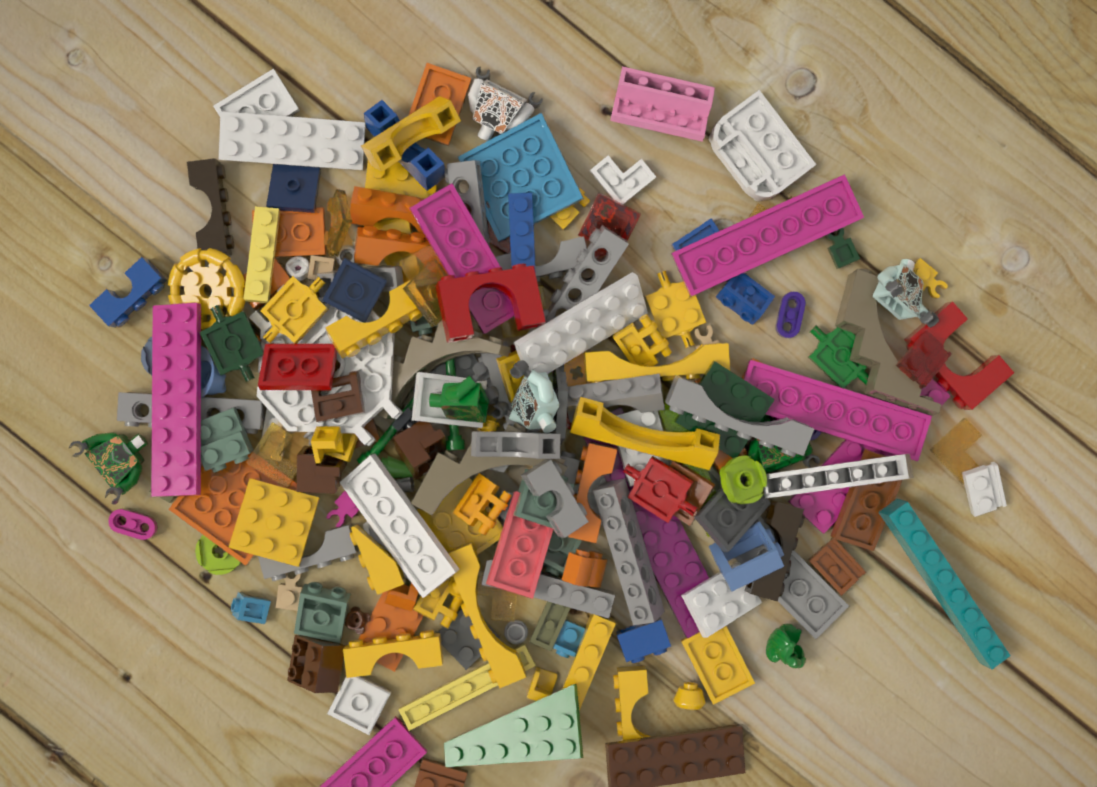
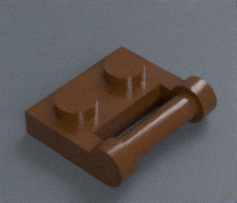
[311,371,365,423]

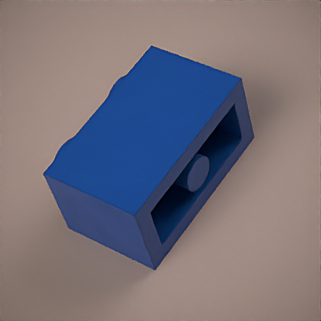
[616,617,671,663]

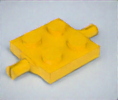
[645,271,706,348]
[261,276,329,344]

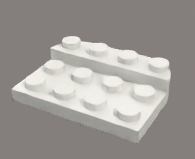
[709,90,816,202]

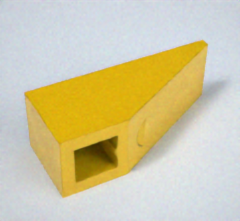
[349,524,406,595]

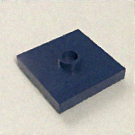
[266,164,321,213]
[322,258,387,323]

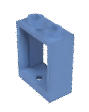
[708,522,784,592]

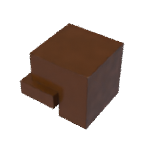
[393,421,446,480]
[297,446,347,494]

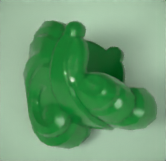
[766,624,806,669]

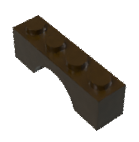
[187,158,234,256]
[744,500,805,602]

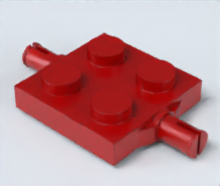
[623,456,698,523]

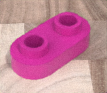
[108,509,157,540]

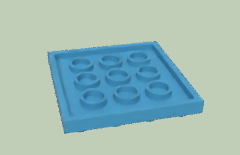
[458,113,584,242]

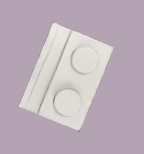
[962,462,1007,517]

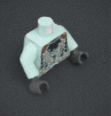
[873,259,940,328]
[492,360,559,433]

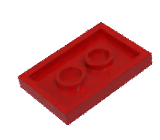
[258,344,338,390]

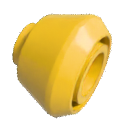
[673,682,706,710]

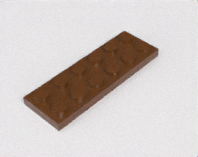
[605,724,746,787]

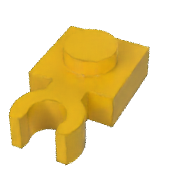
[913,258,948,299]

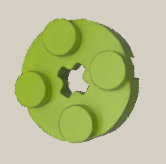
[719,456,767,504]
[195,535,241,575]

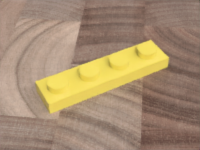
[244,206,280,303]

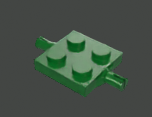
[808,325,869,389]

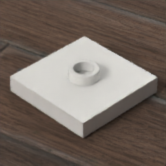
[327,676,392,735]

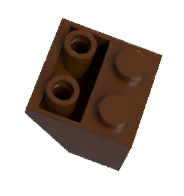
[287,635,346,693]

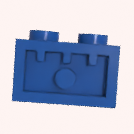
[716,273,775,325]

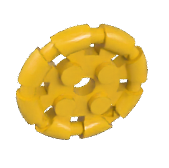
[168,248,245,331]

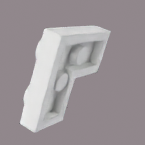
[590,155,656,205]

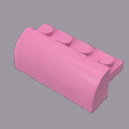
[610,66,715,142]

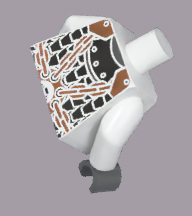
[468,67,543,141]

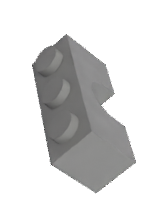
[521,460,588,538]

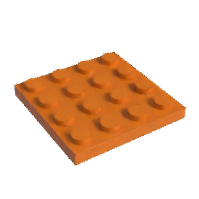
[168,451,302,566]

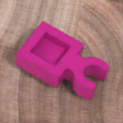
[326,491,359,528]

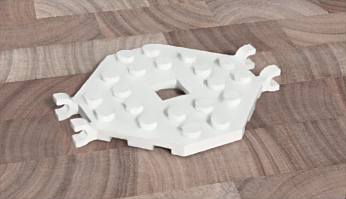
[250,285,403,446]

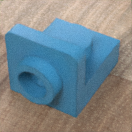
[231,592,271,624]
[553,620,586,658]

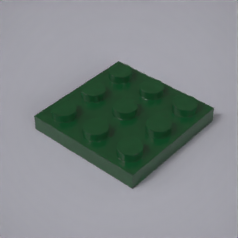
[675,360,775,458]

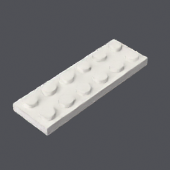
[219,111,365,170]
[514,272,648,374]
[340,454,460,598]

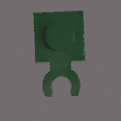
[825,228,860,269]

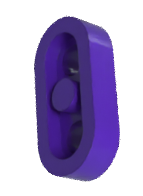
[775,291,806,338]

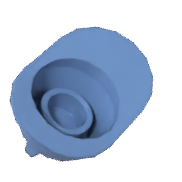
[201,346,226,398]

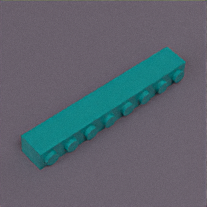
[879,499,1011,670]

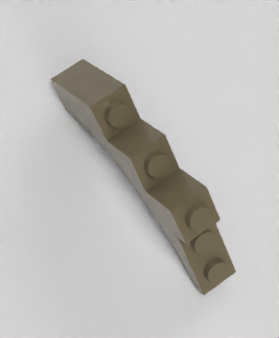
[377,317,511,420]
[411,422,568,515]

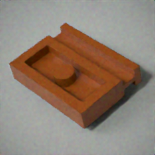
[808,538,866,596]
[414,757,468,787]

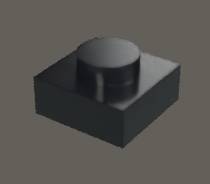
[391,408,417,433]

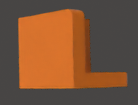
[384,582,418,612]

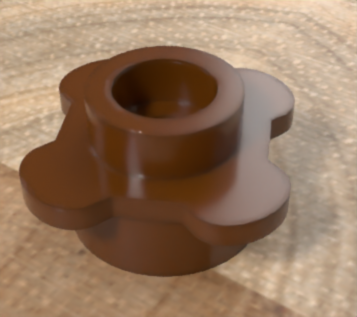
[345,606,371,634]

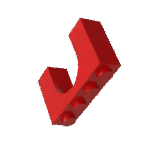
[435,263,546,343]
[904,301,1014,410]

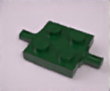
[200,305,264,382]

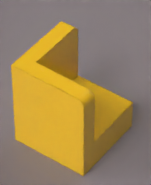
[311,426,344,463]
[527,666,557,701]

